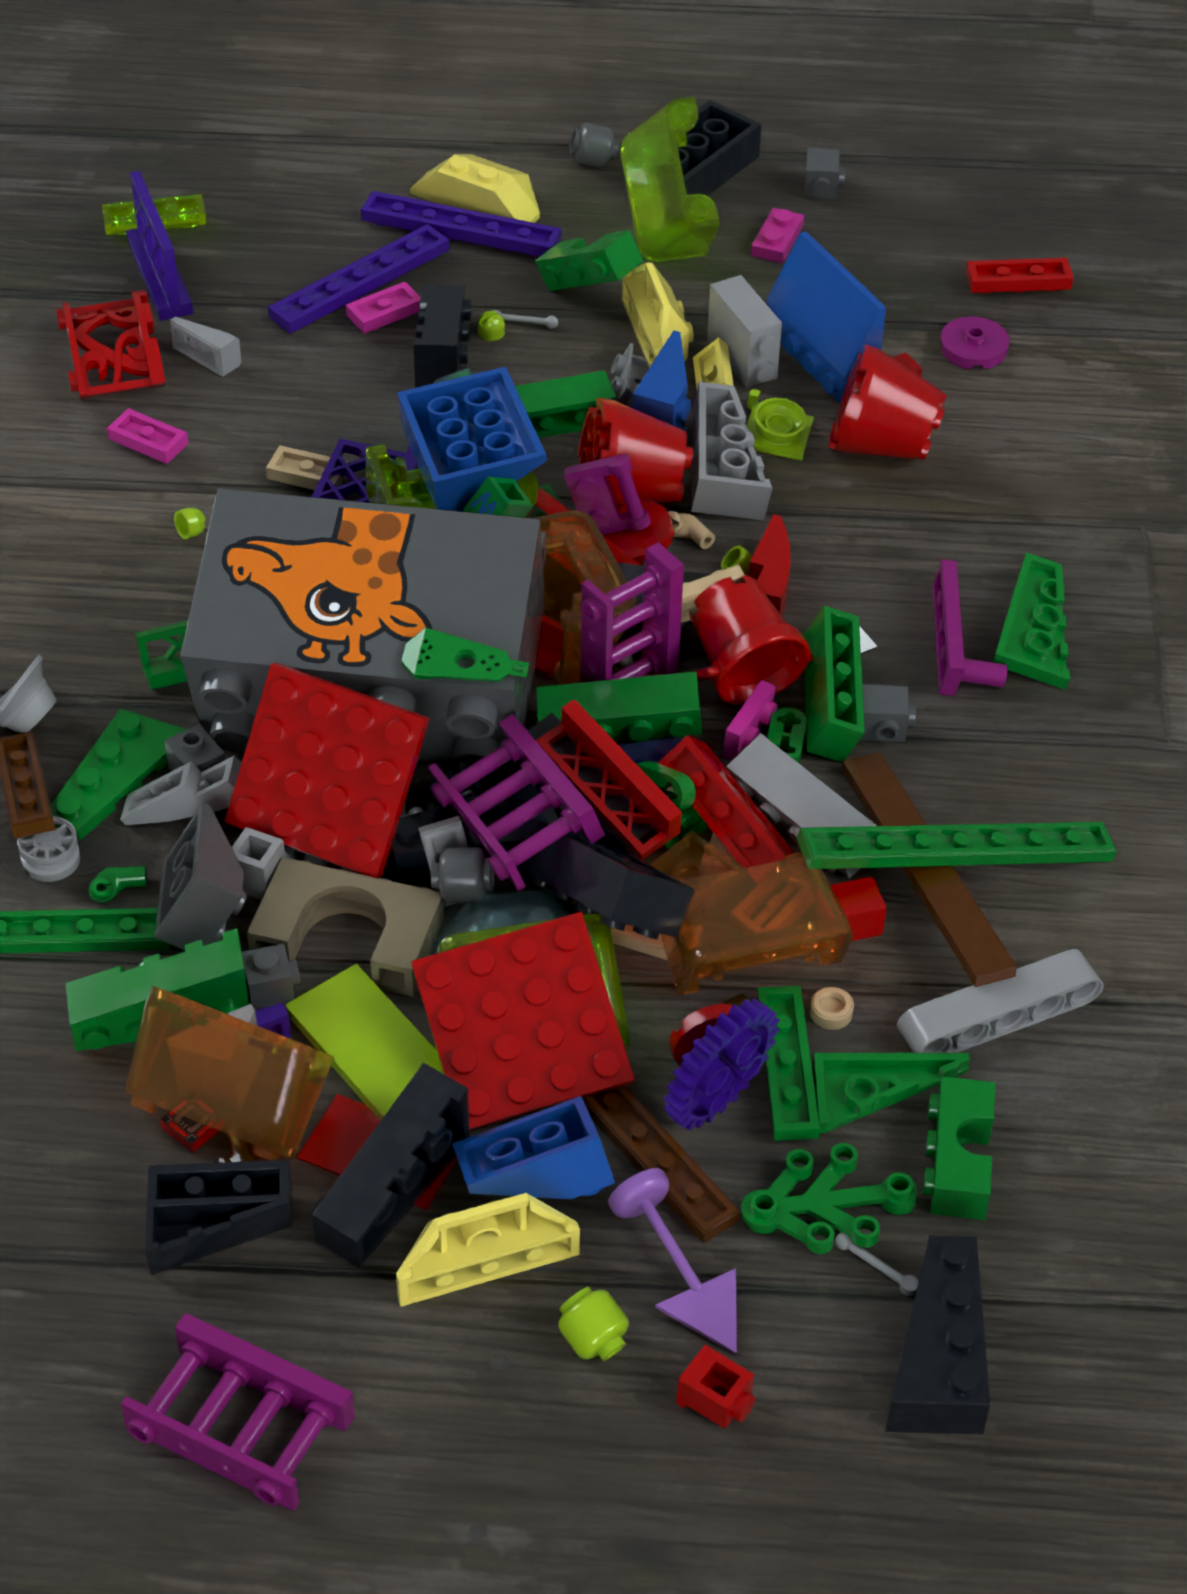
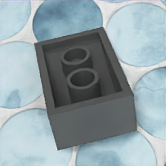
[155,802,246,951]

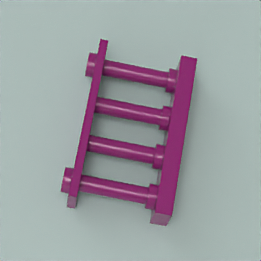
[580,542,684,683]
[428,714,605,891]
[121,1313,355,1511]

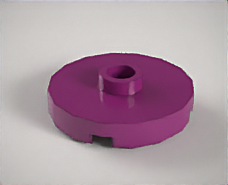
[940,316,1010,369]

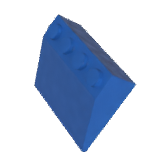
[766,231,886,404]
[397,366,547,512]

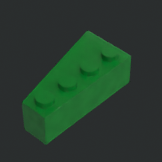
[65,928,249,1051]

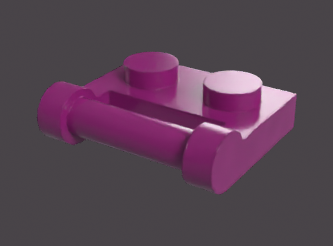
[564,454,651,535]

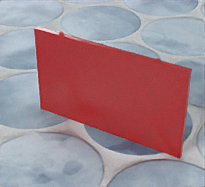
[297,1094,457,1210]

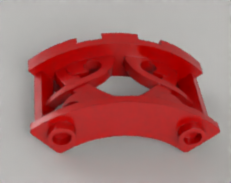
[56,290,166,399]

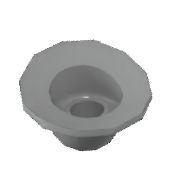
[0,653,57,733]

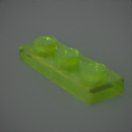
[102,194,206,235]

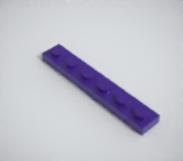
[361,191,561,257]
[268,224,449,334]

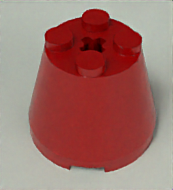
[827,344,946,461]
[577,397,693,508]

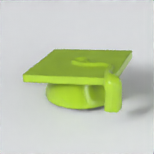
[746,389,814,461]

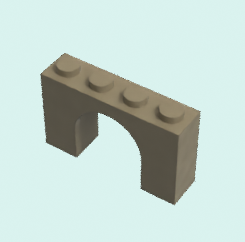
[247,857,444,997]

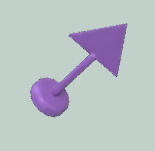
[608,1168,737,1356]

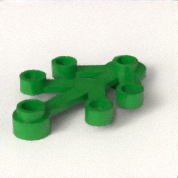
[741,1143,918,1254]

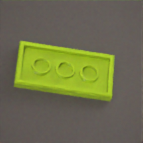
[285,963,444,1121]

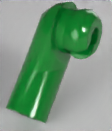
[88,866,147,903]

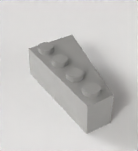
[691,382,772,521]

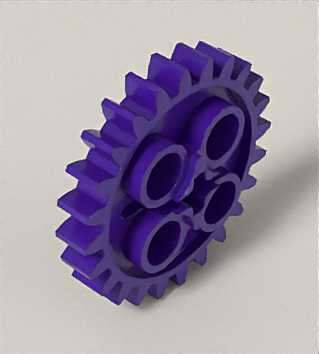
[663,998,780,1130]

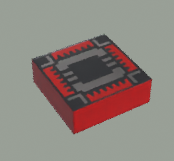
[160,1092,226,1153]

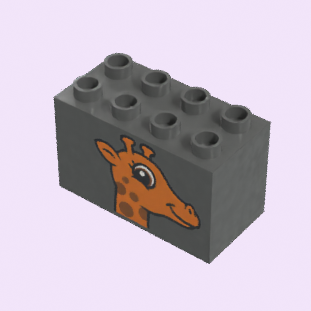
[180,488,545,777]

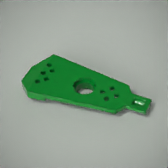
[401,628,530,682]

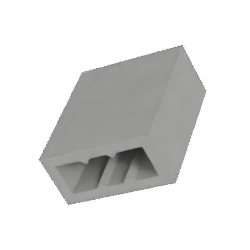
[707,275,782,388]

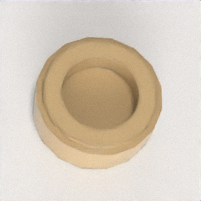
[810,987,854,1030]

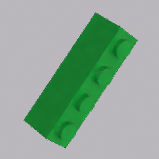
[515,370,617,438]
[803,605,865,762]
[536,671,702,742]

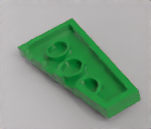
[992,552,1070,690]
[50,709,187,841]

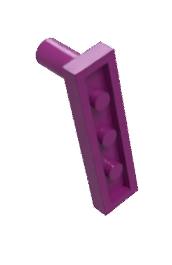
[932,559,1007,696]

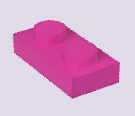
[751,208,804,264]
[346,282,421,334]
[107,408,189,464]
[722,680,778,761]

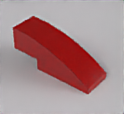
[749,514,791,616]

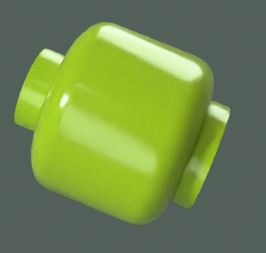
[558,1287,629,1361]

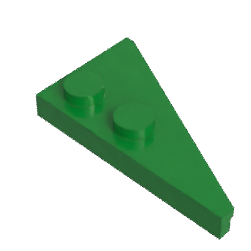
[813,1053,970,1133]

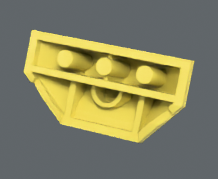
[410,154,540,223]
[622,262,694,368]
[396,1193,580,1307]

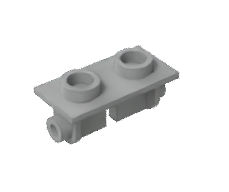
[611,343,649,408]

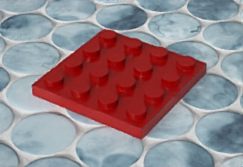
[225,662,430,878]
[411,912,635,1132]

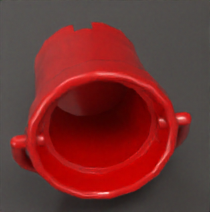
[689,575,813,705]

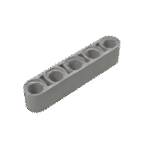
[897,949,1104,1053]

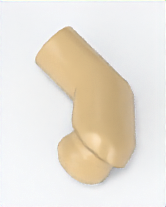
[668,511,715,549]

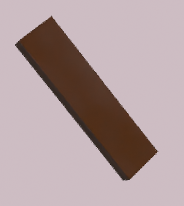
[0,732,56,839]

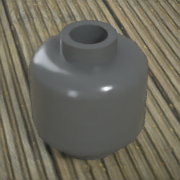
[569,122,619,168]
[431,847,494,903]

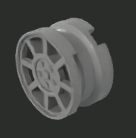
[17,816,80,882]

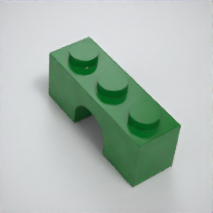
[535,230,643,291]
[923,1076,996,1220]

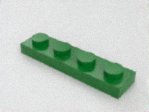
[756,986,820,1141]

